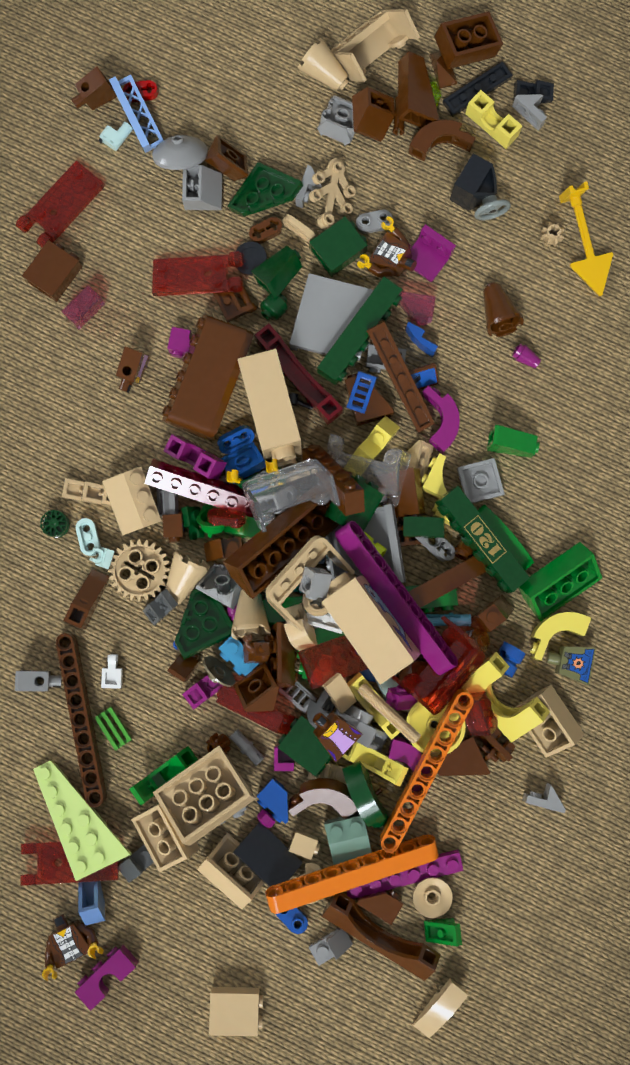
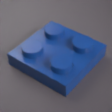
[220,442,266,484]

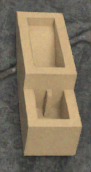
[413,978,468,1038]

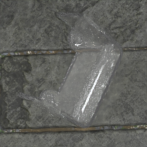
[242,459,340,532]

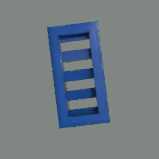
[346,371,377,414]

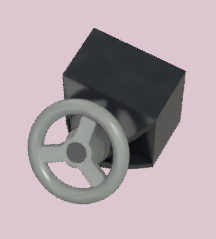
[450,153,511,220]

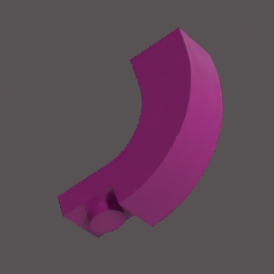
[422,386,460,454]
[388,736,431,805]

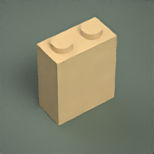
[209,987,263,1037]

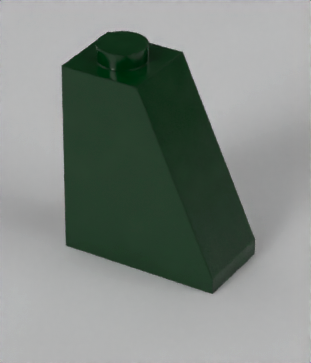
[251,246,303,299]

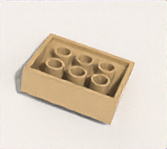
[153,746,256,846]

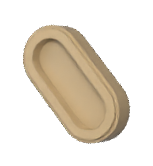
[282,214,316,243]

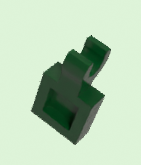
[181,506,205,540]

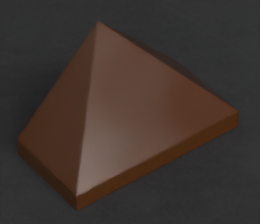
[429,51,457,89]

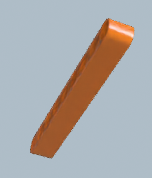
[380,688,474,853]
[265,834,439,914]

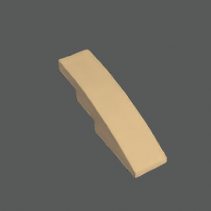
[61,478,111,507]

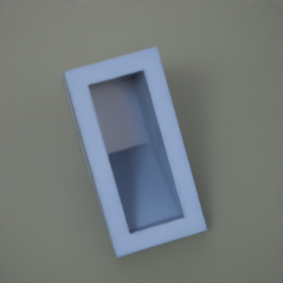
[78,873,105,925]

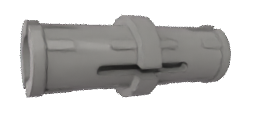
[229,729,265,766]

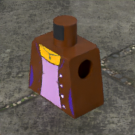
[116,346,150,393]
[313,712,363,762]

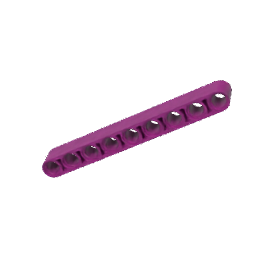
[335,521,458,675]

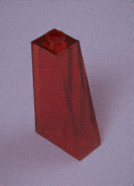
[216,686,296,734]

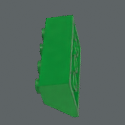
[519,542,602,622]

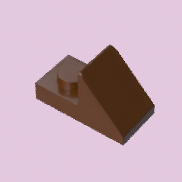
[203,537,243,562]

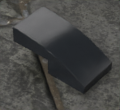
[513,80,554,103]

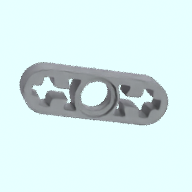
[415,537,455,562]

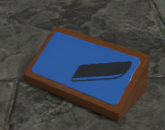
[409,363,439,390]

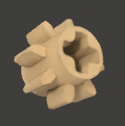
[541,222,564,247]

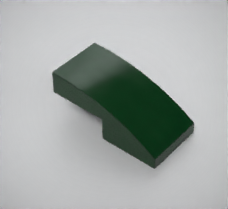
[403,517,445,538]

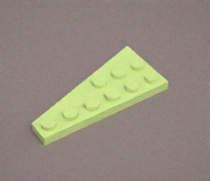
[33,760,132,881]

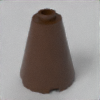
[483,282,524,337]

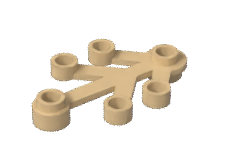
[309,158,356,230]

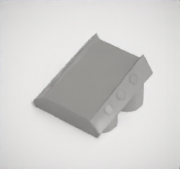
[317,95,355,146]
[196,563,242,610]

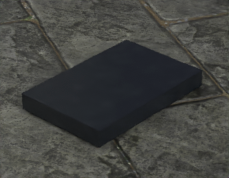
[233,822,303,887]

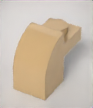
[284,603,318,651]

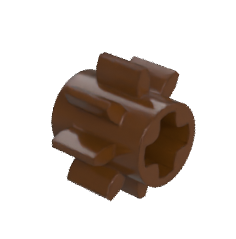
[206,733,231,754]

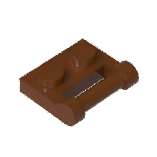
[211,275,257,323]

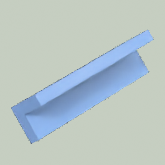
[109,75,164,153]

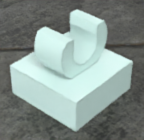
[89,547,114,569]

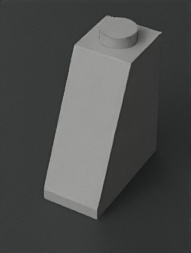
[334,709,388,752]

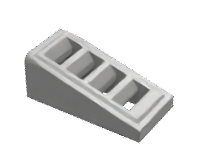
[278,681,317,713]

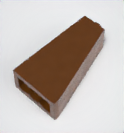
[398,51,439,128]

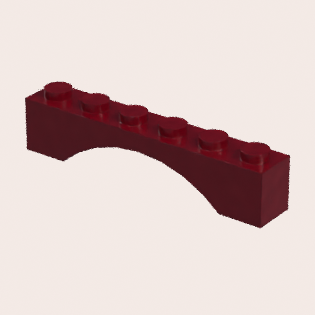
[254,323,343,425]

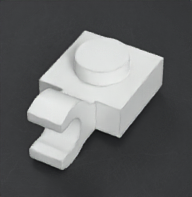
[101,654,123,688]

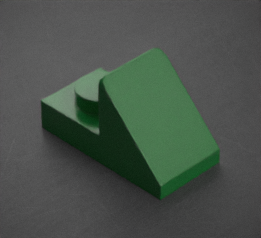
[424,918,462,947]

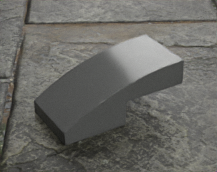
[143,589,178,626]

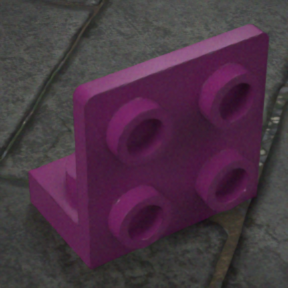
[410,224,456,282]

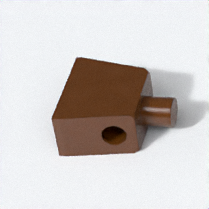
[71,66,117,110]

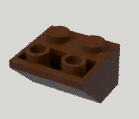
[352,87,395,142]

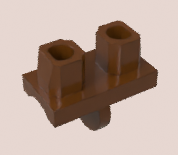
[478,727,516,762]

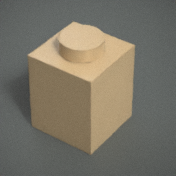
[289,829,320,860]

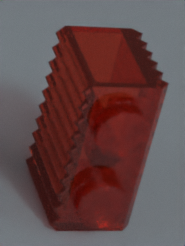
[458,692,498,737]

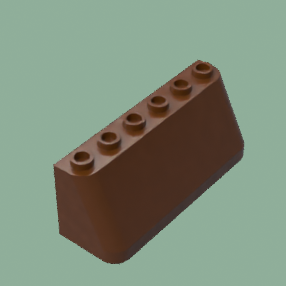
[162,315,254,439]

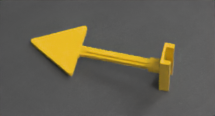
[559,181,613,296]

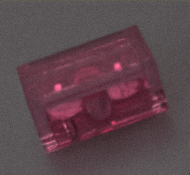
[61,285,105,330]

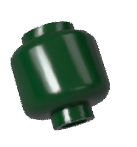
[260,294,288,321]

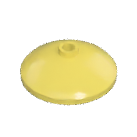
[406,696,466,756]

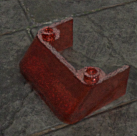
[391,616,485,715]

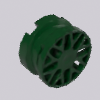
[40,510,70,538]

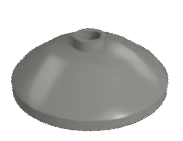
[152,135,208,170]

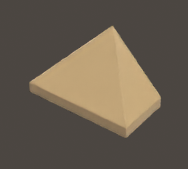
[401,440,434,480]

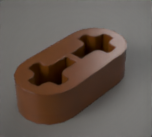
[249,217,282,244]

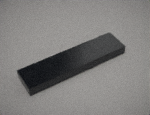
[442,61,513,117]

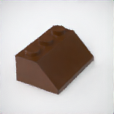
[266,622,297,688]

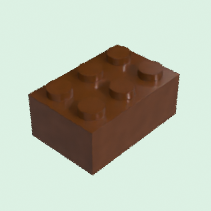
[434,11,503,69]

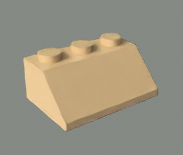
[102,467,161,536]
[514,685,585,758]
[131,803,200,873]
[197,833,264,909]

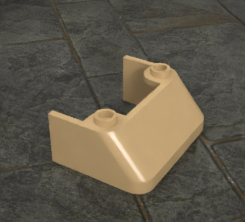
[331,9,420,82]
[266,536,355,632]

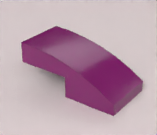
[182,675,225,710]

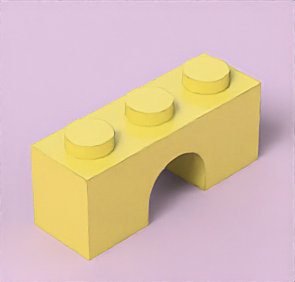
[465,90,522,149]

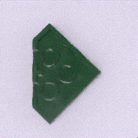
[228,162,303,217]
[175,589,233,660]

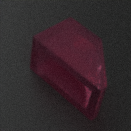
[399,292,436,325]

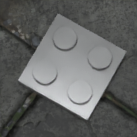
[457,458,505,504]

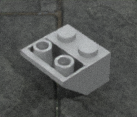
[182,165,222,210]

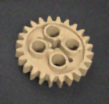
[108,539,171,602]

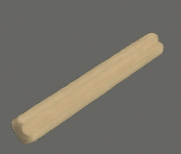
[358,684,421,744]

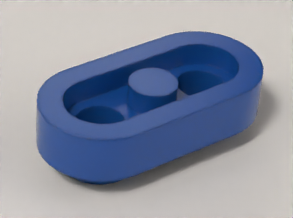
[217,425,254,454]
[276,907,308,934]

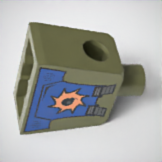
[546,646,596,685]

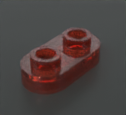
[207,508,246,528]

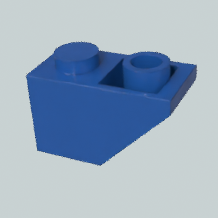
[256,777,289,824]

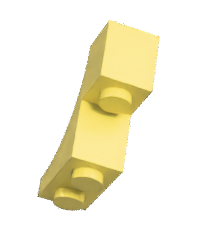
[343,416,400,477]
[421,453,450,526]

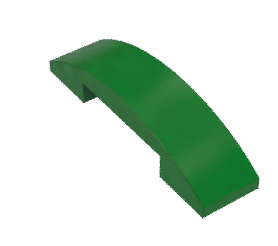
[478,504,535,570]

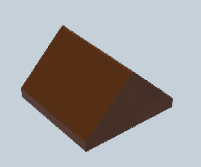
[204,135,248,181]
[233,662,279,712]

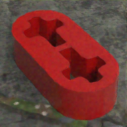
[123,80,158,103]

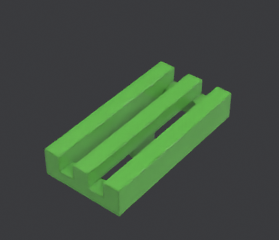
[95,707,132,751]

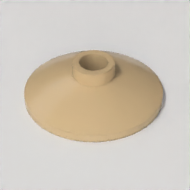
[413,877,453,918]

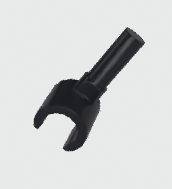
[289,393,313,410]

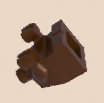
[243,634,274,663]

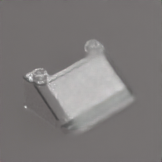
[328,434,411,507]

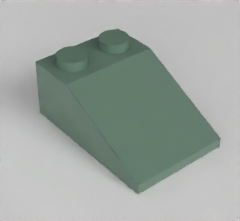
[324,813,372,865]

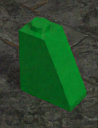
[487,425,540,458]

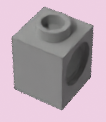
[299,566,332,600]

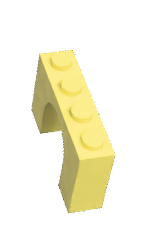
[459,652,550,743]

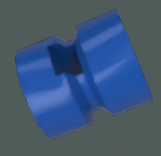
[498,642,526,678]

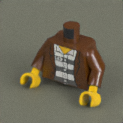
[357,216,417,278]
[42,914,104,982]

